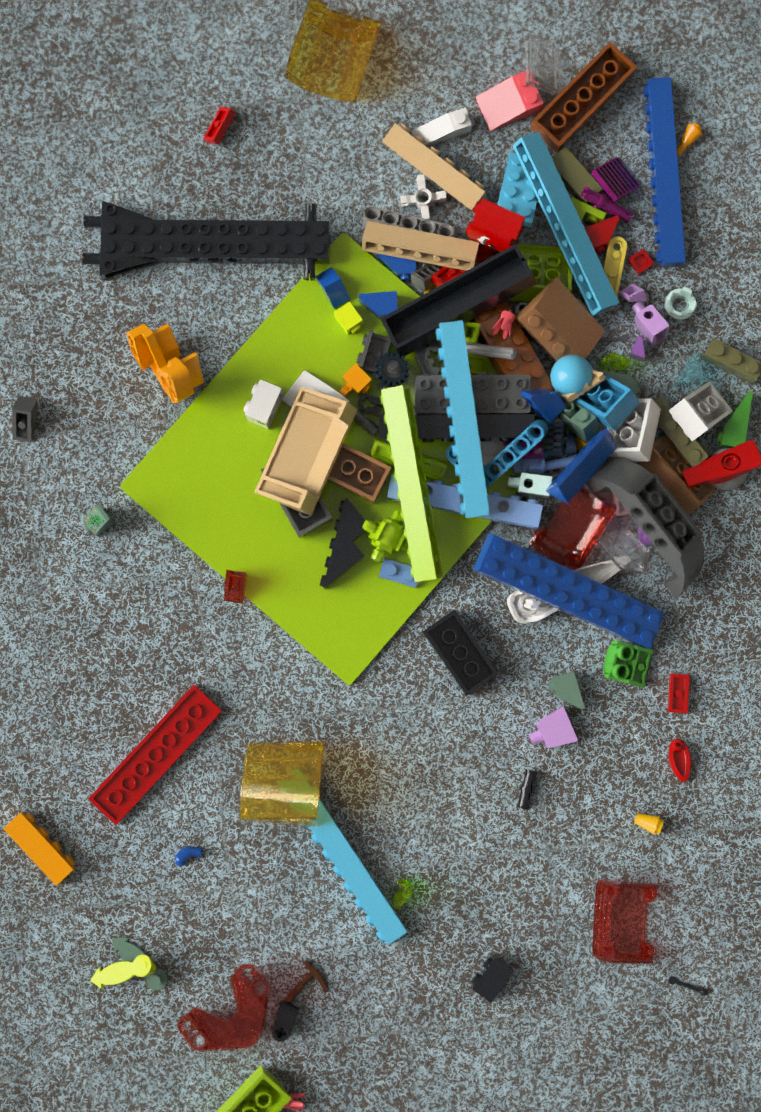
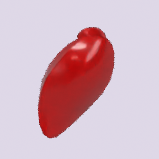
[668,739,692,782]

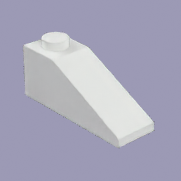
[412,107,472,146]

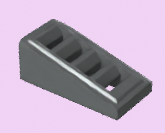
[411,264,444,292]

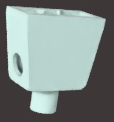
[507,473,552,498]

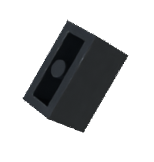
[471,955,514,1003]

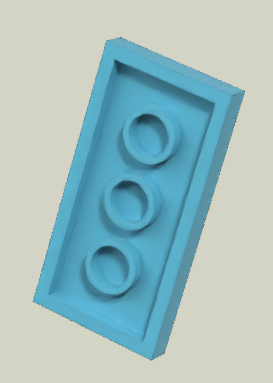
[497,152,538,227]

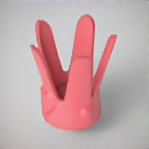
[492,310,516,339]
[282,1093,306,1112]

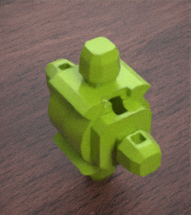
[363,510,409,562]

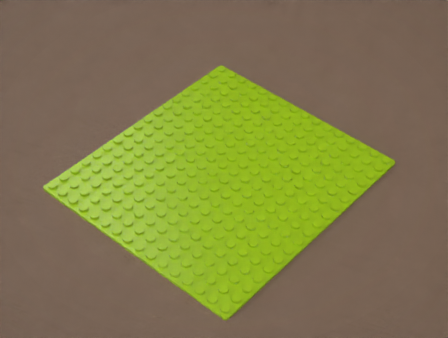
[120,233,570,685]

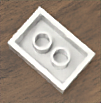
[669,381,733,441]

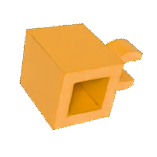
[338,363,372,398]

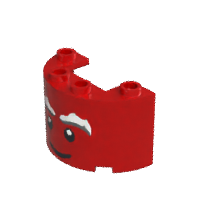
[465,198,525,252]

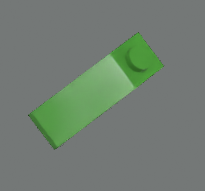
[716,391,753,448]

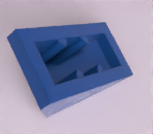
[315,267,351,309]

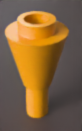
[677,123,703,157]

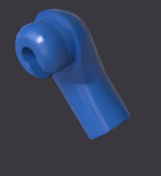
[175,846,202,866]

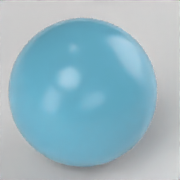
[550,355,594,397]

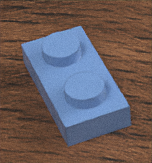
[379,558,417,588]

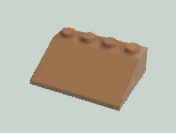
[515,277,606,362]

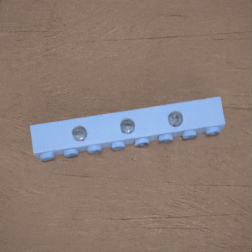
[387,474,543,530]

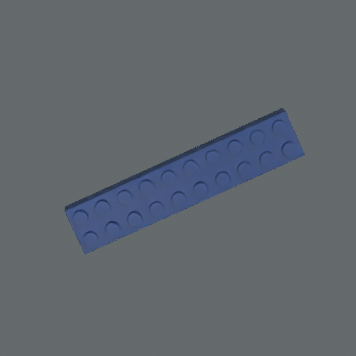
[473,534,665,649]

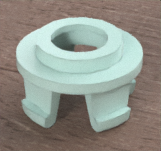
[665,287,697,320]

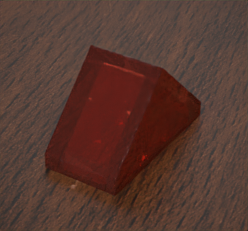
[224,570,248,604]

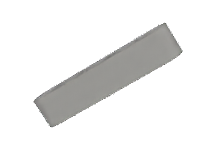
[362,206,454,237]

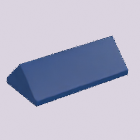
[545,428,617,504]

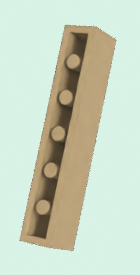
[382,123,487,211]
[362,221,479,271]

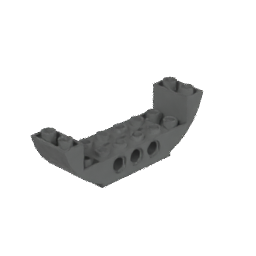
[586,457,705,599]

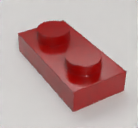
[203,107,236,145]
[667,674,690,714]

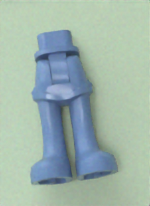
[512,438,577,475]

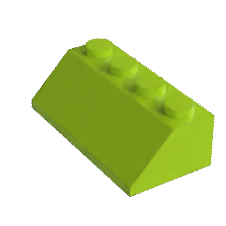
[216,1064,292,1112]

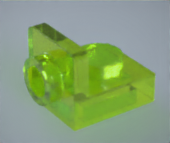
[600,351,632,372]
[392,878,414,910]

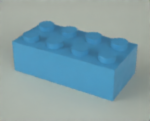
[563,367,640,431]

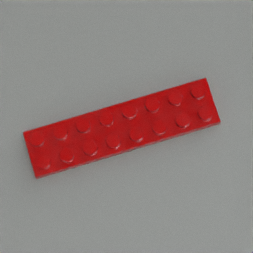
[88,685,222,825]

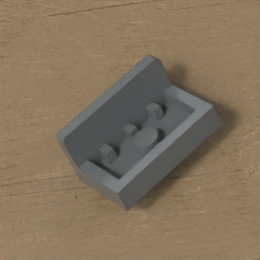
[357,330,391,373]

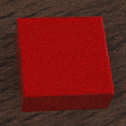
[628,249,654,275]

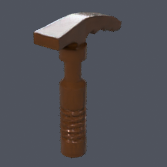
[285,960,327,1004]

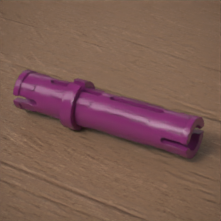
[580,187,633,223]

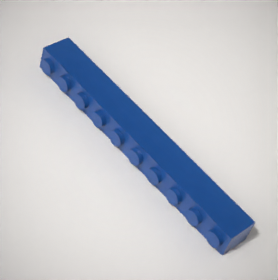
[643,77,686,268]

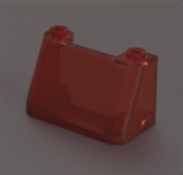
[529,486,617,570]
[592,880,657,964]

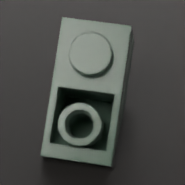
[559,401,600,443]

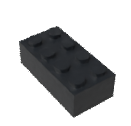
[422,610,498,696]

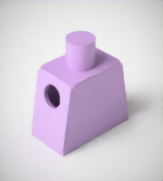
[632,302,669,348]
[529,706,578,748]

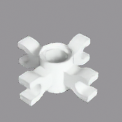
[400,175,446,220]

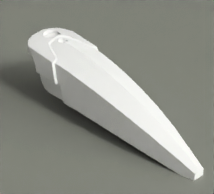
[507,556,629,624]

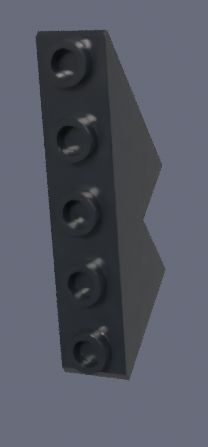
[320,498,366,589]

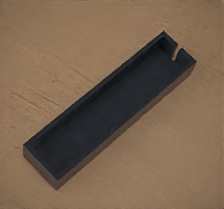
[381,243,538,357]

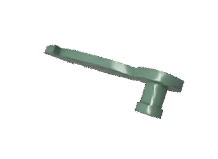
[113,937,168,990]

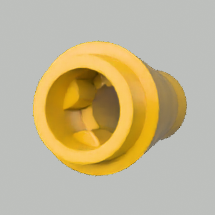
[634,813,664,835]

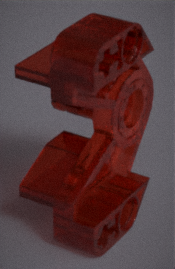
[177,964,271,1051]

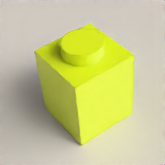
[334,301,363,335]

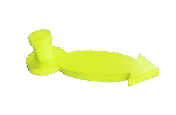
[90,955,156,989]

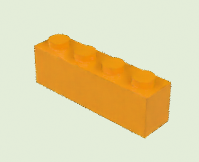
[3,812,76,886]

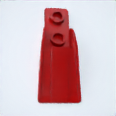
[682,440,761,488]

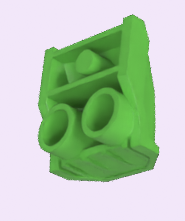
[603,640,654,688]

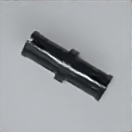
[517,769,538,810]

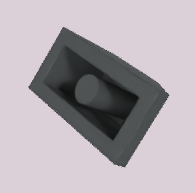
[12,396,37,442]

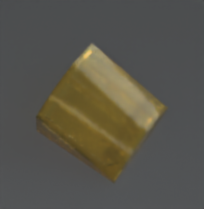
[285,0,381,102]
[239,742,325,827]

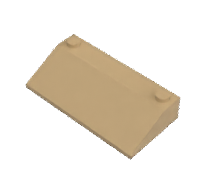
[254,387,358,515]

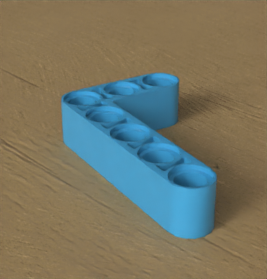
[446,420,548,489]

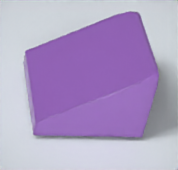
[629,336,645,362]

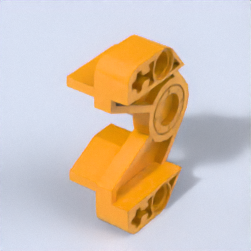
[126,324,204,403]

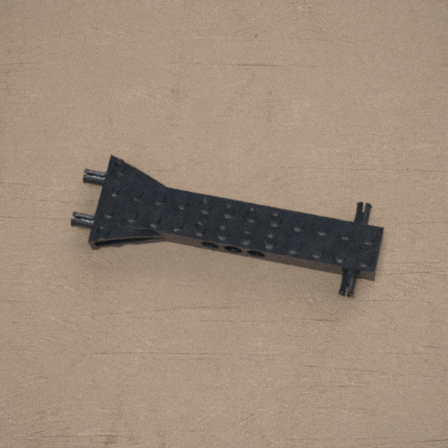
[82,201,330,281]

